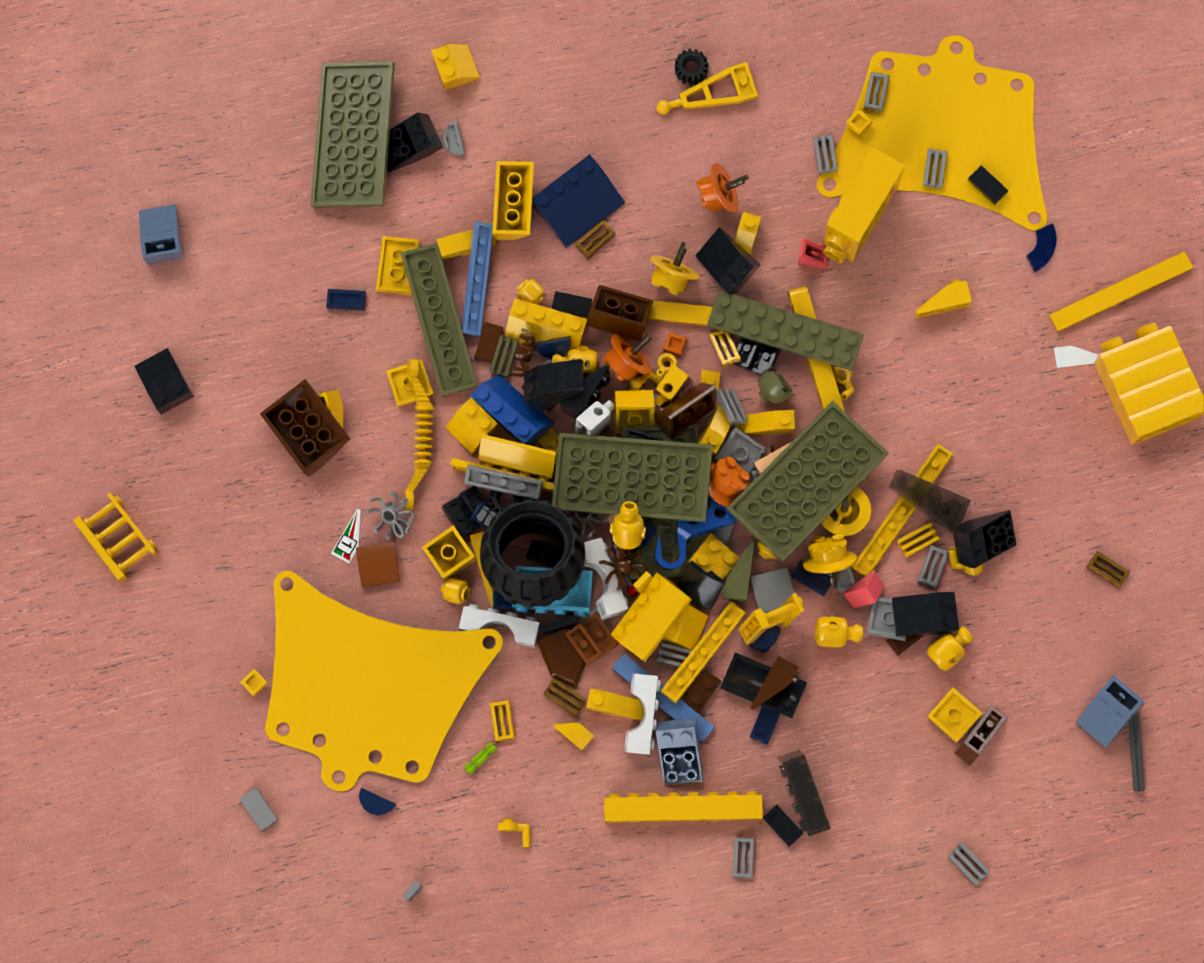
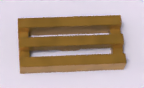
[575,220,616,259]
[1086,551,1130,589]
[543,678,586,716]

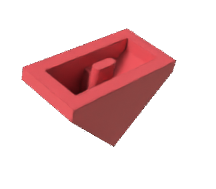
[798,239,829,268]
[843,570,884,609]

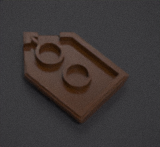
[537,627,586,687]

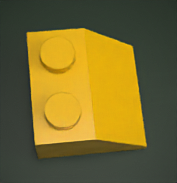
[431,44,480,91]
[615,390,654,434]
[445,397,499,454]
[662,605,708,650]

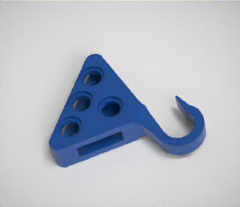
[654,496,736,571]

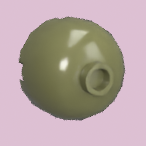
[758,366,795,404]

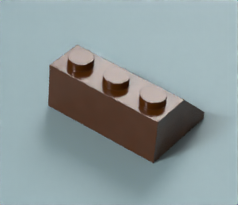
[586,285,653,341]
[656,383,716,438]

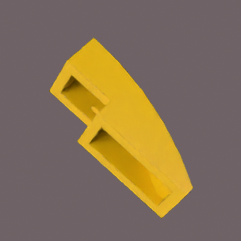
[436,230,497,261]

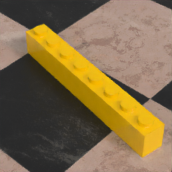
[604,791,763,823]

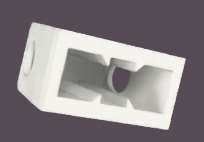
[575,400,615,436]

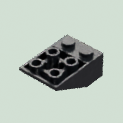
[387,112,443,173]
[560,365,611,420]
[952,510,1017,568]

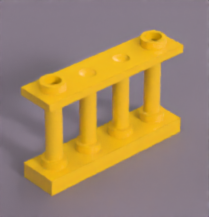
[73,493,158,583]
[738,592,804,646]

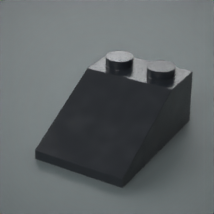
[696,227,761,295]
[134,348,194,415]
[524,359,584,414]
[892,592,959,637]

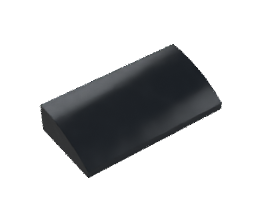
[720,652,807,718]

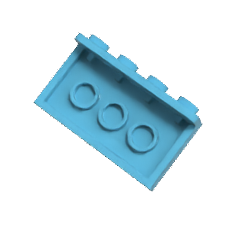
[512,566,593,617]

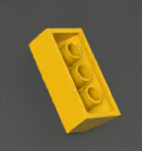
[492,161,534,240]
[505,298,587,357]
[478,434,557,482]
[611,573,692,662]

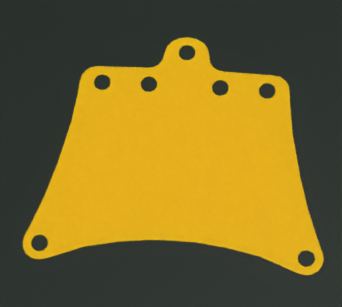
[817,35,1048,231]
[265,571,503,792]

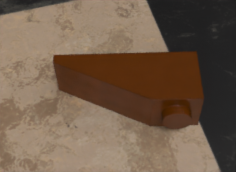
[750,656,800,710]
[954,705,1007,765]

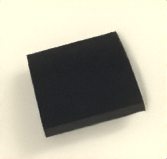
[733,338,781,375]
[441,486,491,538]
[677,561,726,611]

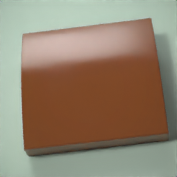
[356,541,400,588]
[565,612,619,666]

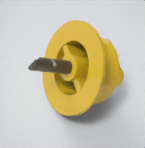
[650,242,700,295]
[821,487,871,536]
[803,534,857,588]

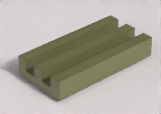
[490,335,519,377]

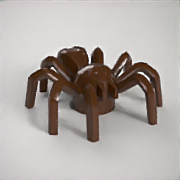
[510,328,536,377]
[599,543,648,591]

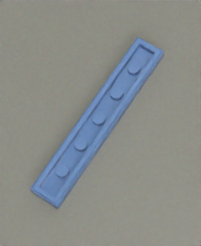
[461,221,493,337]
[612,653,715,742]

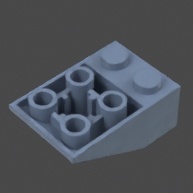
[139,204,184,265]
[1076,675,1145,748]
[656,718,703,785]

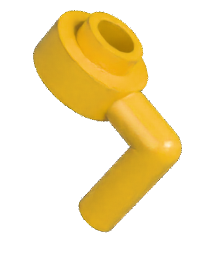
[656,353,677,383]
[833,367,855,401]
[628,372,659,390]
[948,547,984,576]
[498,819,530,848]

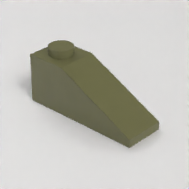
[720,543,754,603]

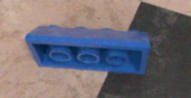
[470,375,554,446]

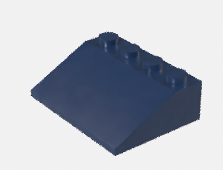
[532,154,625,248]

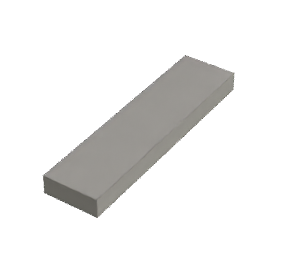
[464,465,543,500]

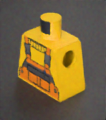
[654,364,692,408]

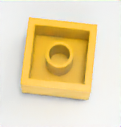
[422,525,476,581]

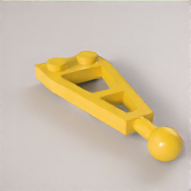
[656,62,758,115]

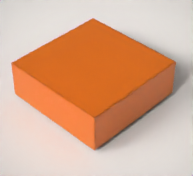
[663,332,687,357]

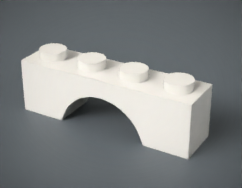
[584,538,628,620]
[459,604,540,647]
[624,673,660,755]

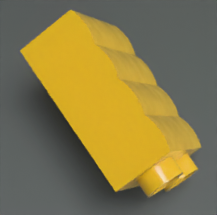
[823,148,905,263]
[1094,322,1204,445]

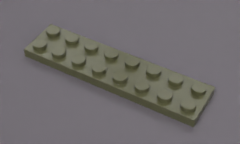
[401,243,478,397]
[707,290,864,371]

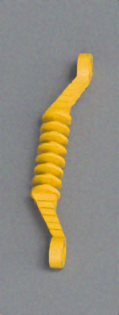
[403,359,434,511]

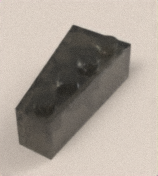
[889,470,971,535]
[777,750,831,837]

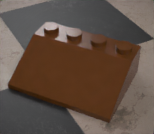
[260,379,350,476]

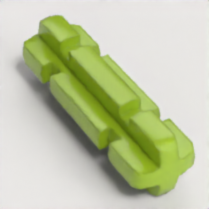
[464,742,497,775]

